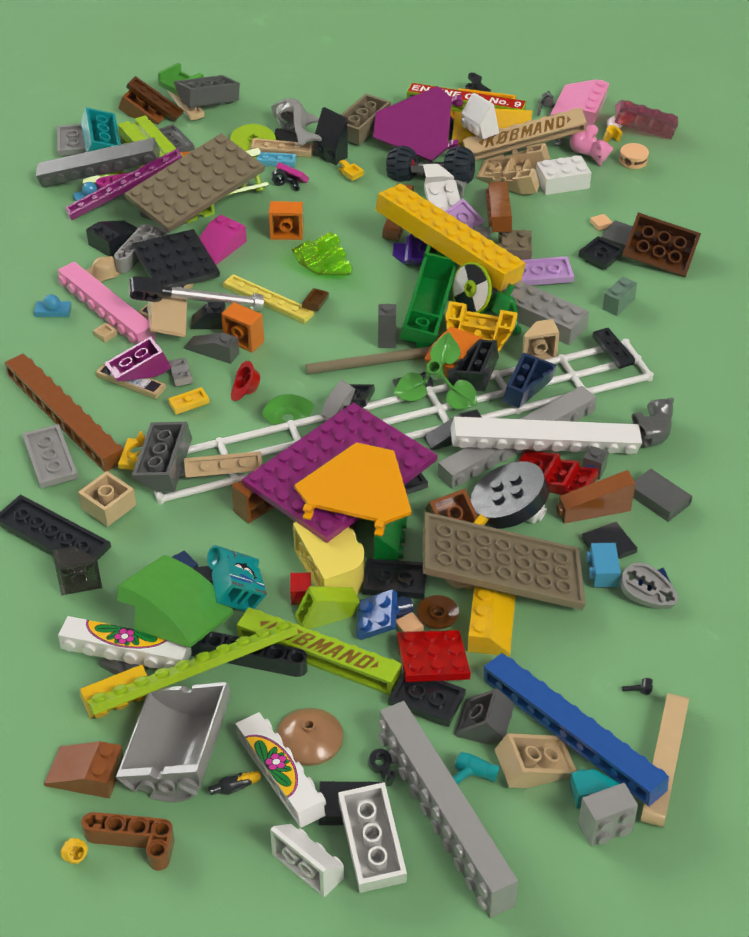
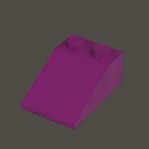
[105,336,172,382]

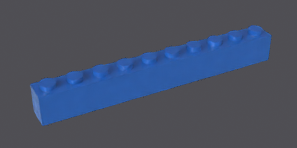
[484,653,669,807]

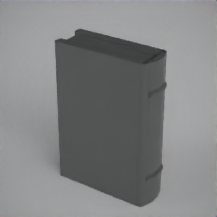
[633,469,692,522]

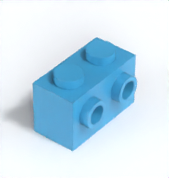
[586,543,621,587]

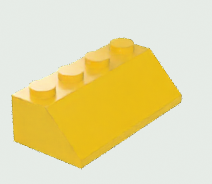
[467,585,516,656]

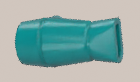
[453,752,500,784]

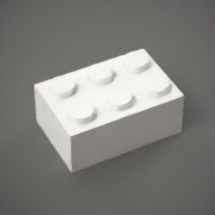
[536,155,591,195]

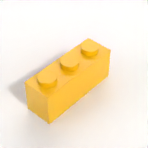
[80,665,148,719]

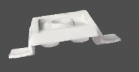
[423,164,460,211]

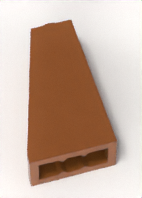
[556,470,635,524]

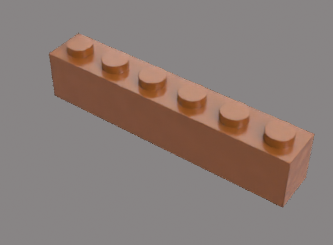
[486,181,512,233]

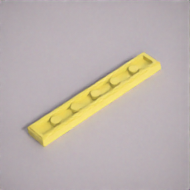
[223,274,315,324]

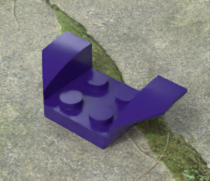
[392,233,428,265]

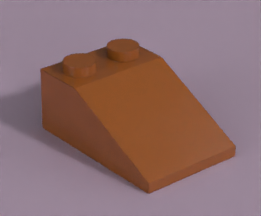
[118,90,166,125]
[425,488,478,523]
[44,741,124,799]

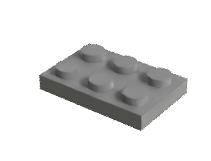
[57,124,86,156]

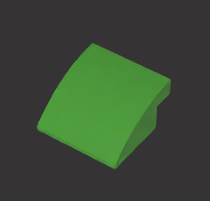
[117,555,233,648]

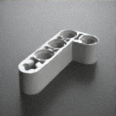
[114,224,168,273]

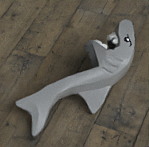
[271,98,322,146]

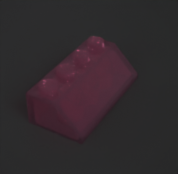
[614,100,678,139]

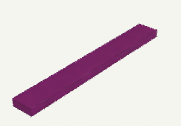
[65,148,182,220]

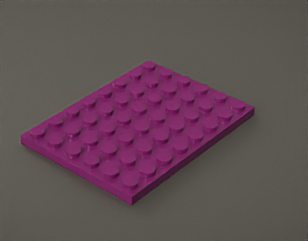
[242,402,438,543]

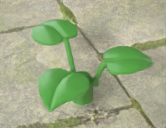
[393,332,477,410]

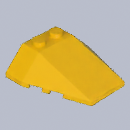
[445,301,518,353]

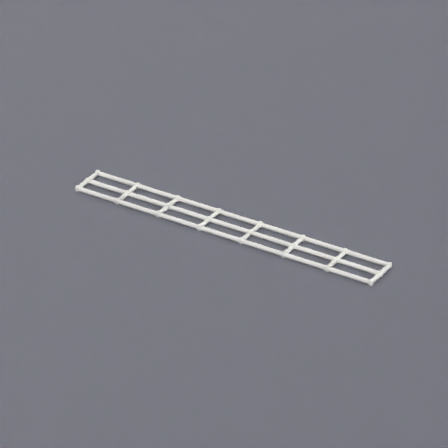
[153,338,654,504]

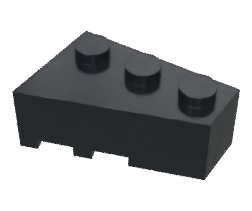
[447,339,499,391]

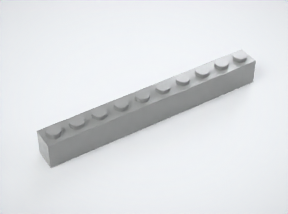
[438,386,597,489]

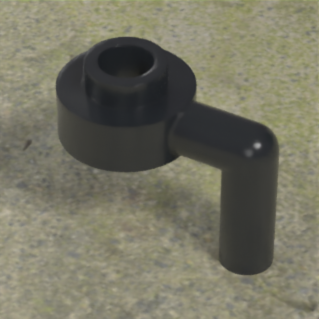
[271,169,300,191]
[368,749,396,786]

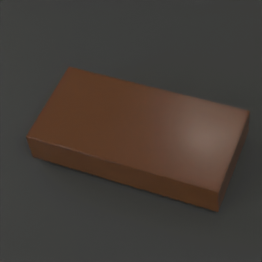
[302,288,329,312]

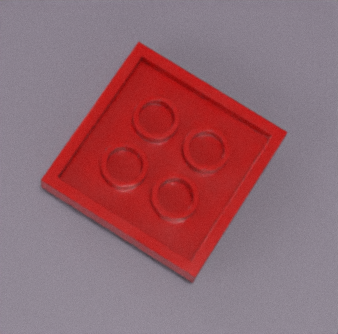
[396,630,471,682]

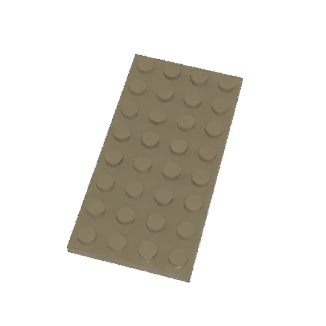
[125,133,265,233]
[423,512,586,610]

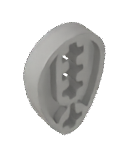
[620,562,678,609]

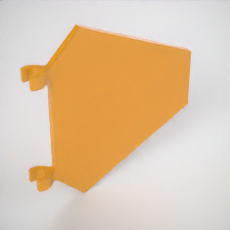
[294,442,412,537]

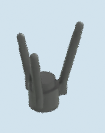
[537,91,555,116]

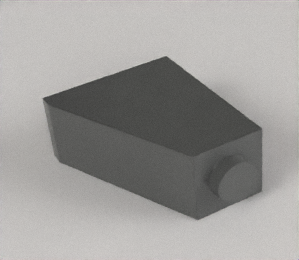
[378,304,396,348]

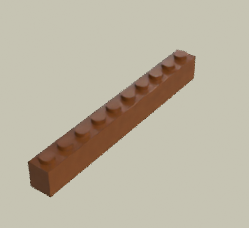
[5,353,123,472]

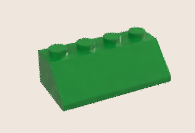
[374,517,407,560]

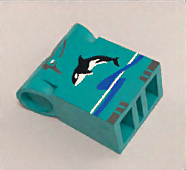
[207,545,267,611]

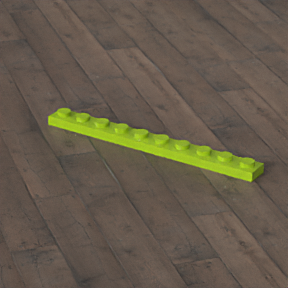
[87,621,298,715]

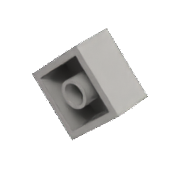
[578,783,638,846]

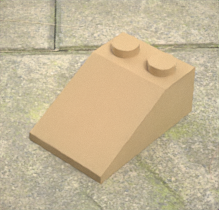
[147,297,187,337]
[494,733,577,788]

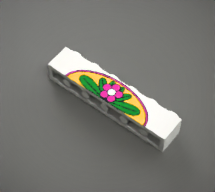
[58,616,191,669]
[235,712,326,828]

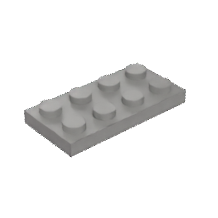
[22,424,78,489]

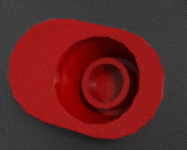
[231,361,260,401]

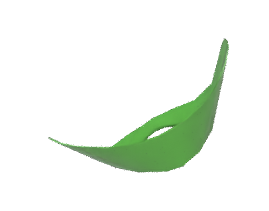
[262,394,314,425]

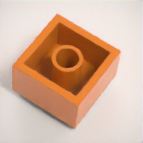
[269,201,304,240]
[221,302,264,353]

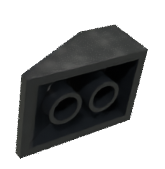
[313,107,348,165]
[86,220,138,257]

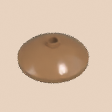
[276,708,343,766]

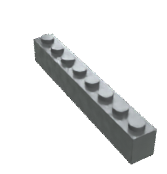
[36,137,160,187]

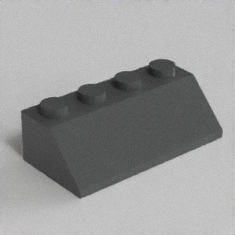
[174,75,240,108]
[132,421,192,492]

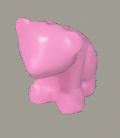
[570,125,613,167]

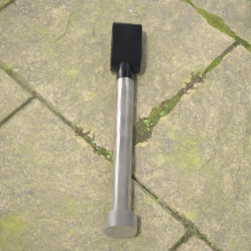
[129,276,264,311]

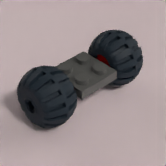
[386,145,475,184]

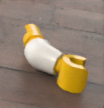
[603,112,635,143]

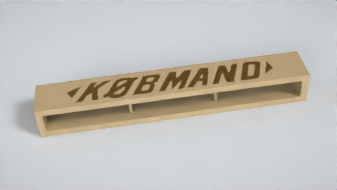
[463,107,587,161]

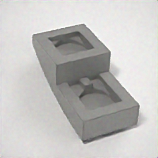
[168,358,193,386]
[321,380,355,419]

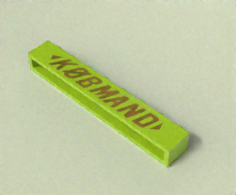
[237,607,402,695]

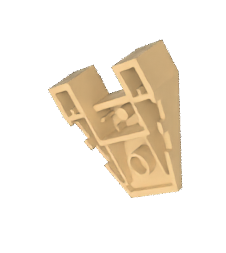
[477,143,550,195]

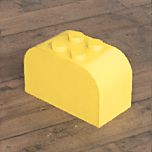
[293,522,364,595]

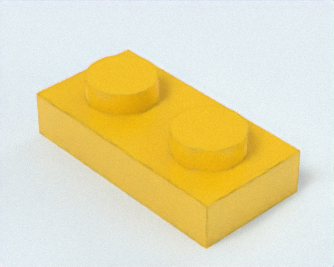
[168,387,210,415]

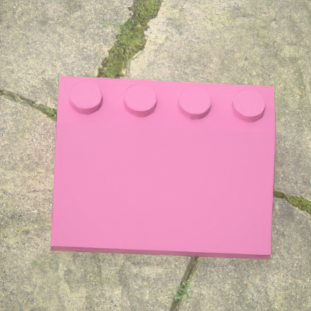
[550,79,610,126]

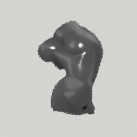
[632,398,674,448]

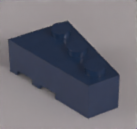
[502,352,557,408]

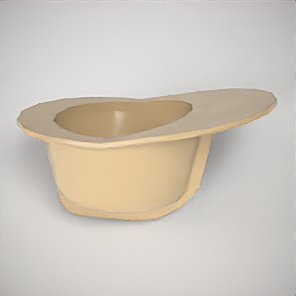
[86,256,120,282]

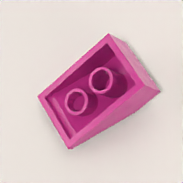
[199,214,247,265]

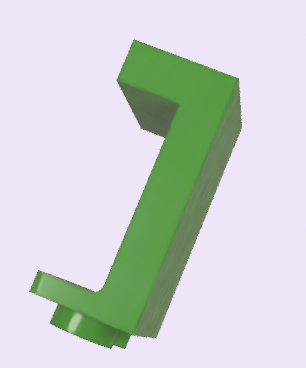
[158,63,204,96]

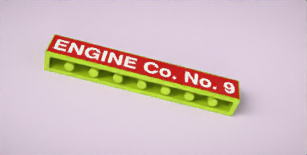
[407,83,527,112]

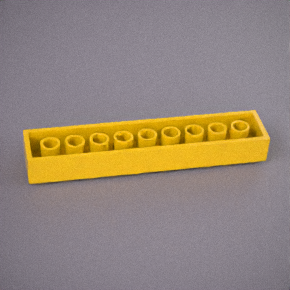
[375,183,526,291]

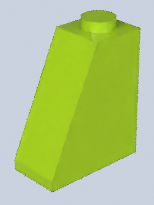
[294,586,360,629]

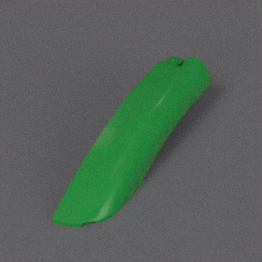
[400,245,458,348]

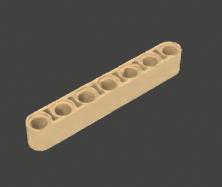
[640,693,689,827]

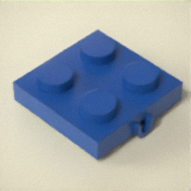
[356,589,399,640]

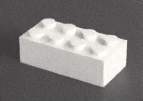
[338,782,407,893]

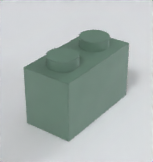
[602,277,637,316]

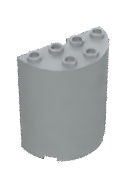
[116,682,231,802]

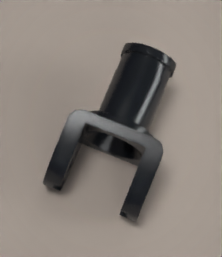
[465,72,491,92]

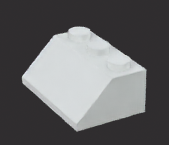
[461,93,499,139]
[270,824,344,897]

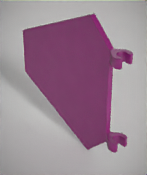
[373,86,463,162]

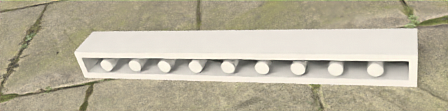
[451,417,642,454]

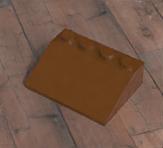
[622,212,701,277]

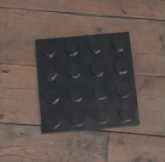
[132,229,220,287]

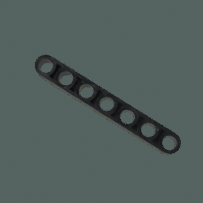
[191,631,308,677]

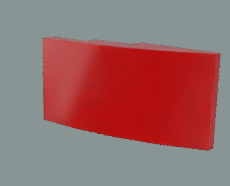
[519,451,599,495]

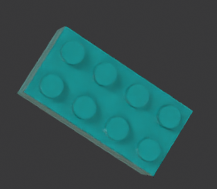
[81,107,121,152]

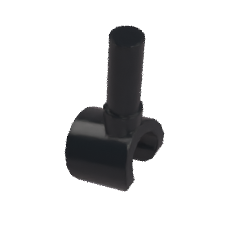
[622,678,653,695]

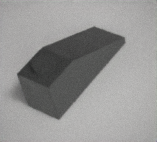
[184,332,239,364]

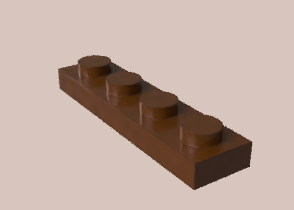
[126,76,184,122]

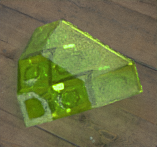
[291,231,353,276]

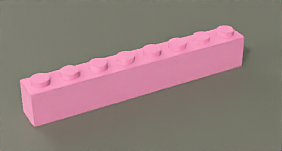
[58,262,156,345]

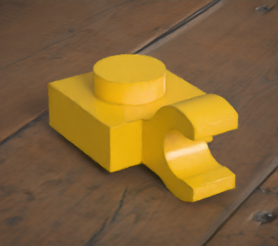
[339,159,364,181]

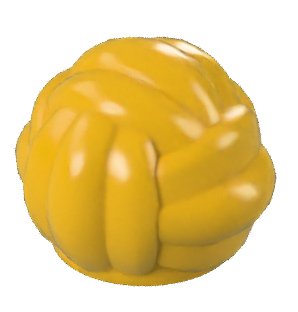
[61,837,88,864]

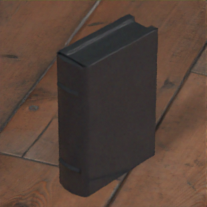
[319,781,382,825]

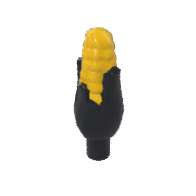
[208,771,262,795]

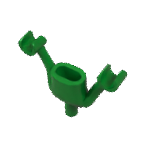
[480,283,521,336]

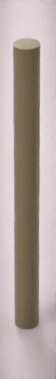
[305,346,431,375]

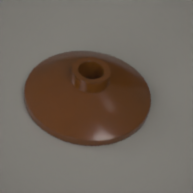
[417,595,459,629]

